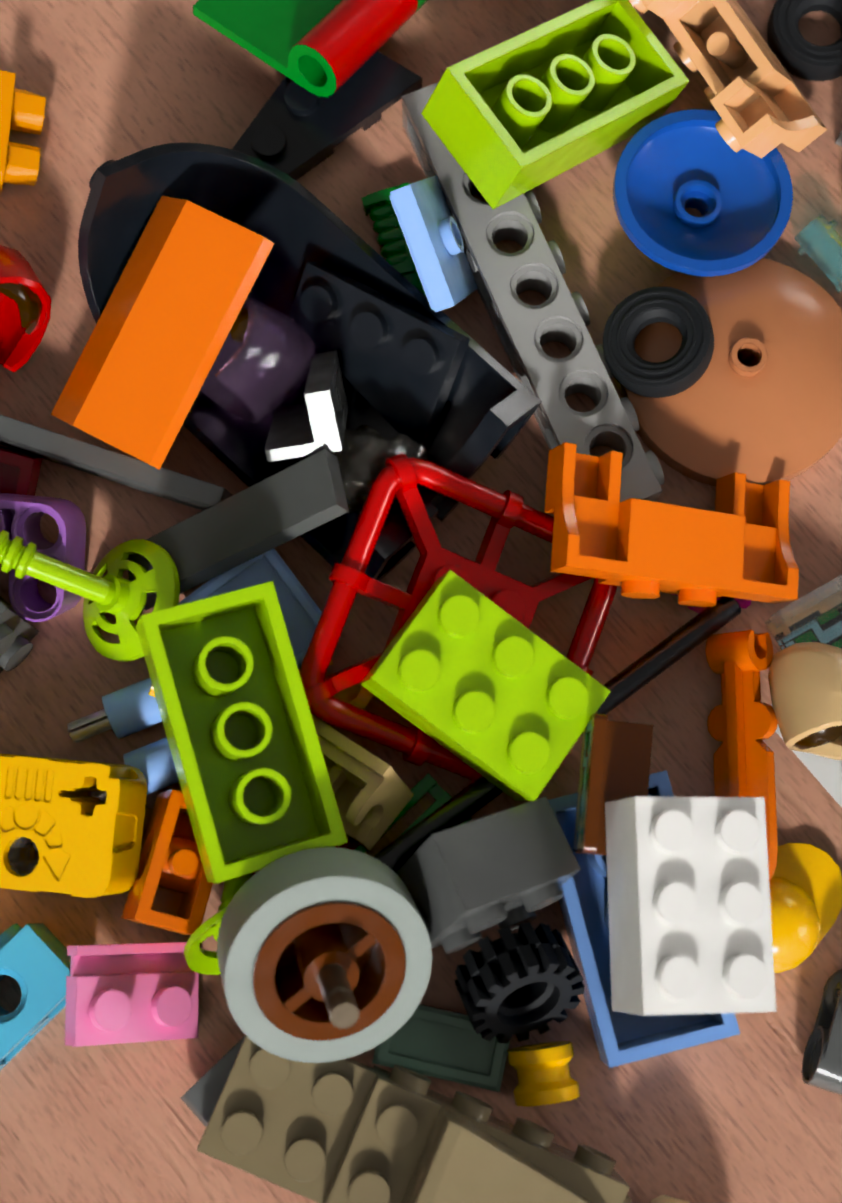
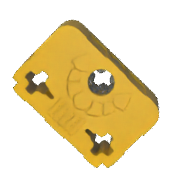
[0,753,147,898]

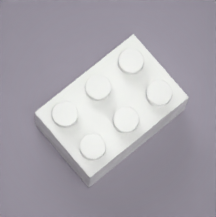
[605,796,776,1016]

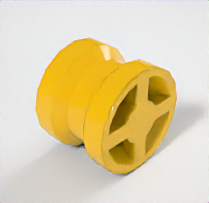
[507,1041,580,1107]

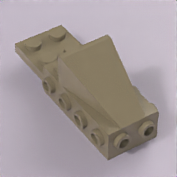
[197,1036,632,1203]

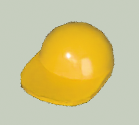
[769,842,842,973]

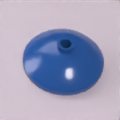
[613,109,793,277]

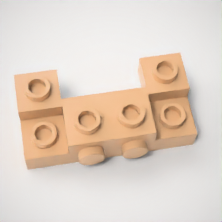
[628,0,827,159]

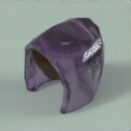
[200,296,316,423]

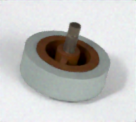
[217,847,432,1063]

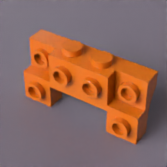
[544,442,799,607]

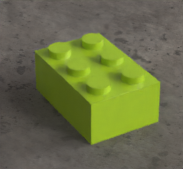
[360,570,611,801]

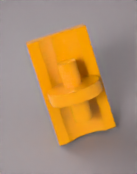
[0,70,46,194]

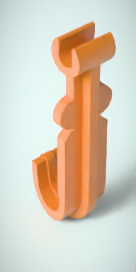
[705,630,778,881]

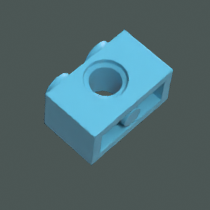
[0,923,71,1071]

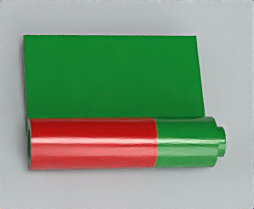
[193,0,428,97]

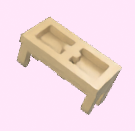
[311,714,414,851]

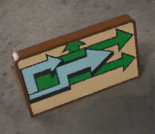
[573,714,653,856]

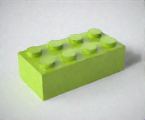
[421,0,689,210]
[136,581,348,884]

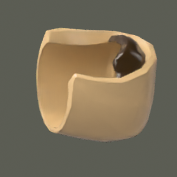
[768,642,842,760]

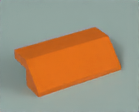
[51,196,275,470]

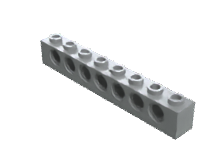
[402,82,665,502]

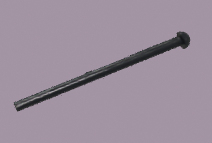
[374,596,741,873]

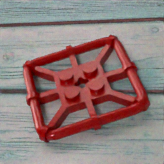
[300,453,618,781]

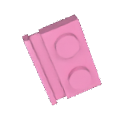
[65,942,199,1047]

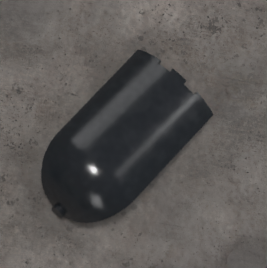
[78,142,542,581]

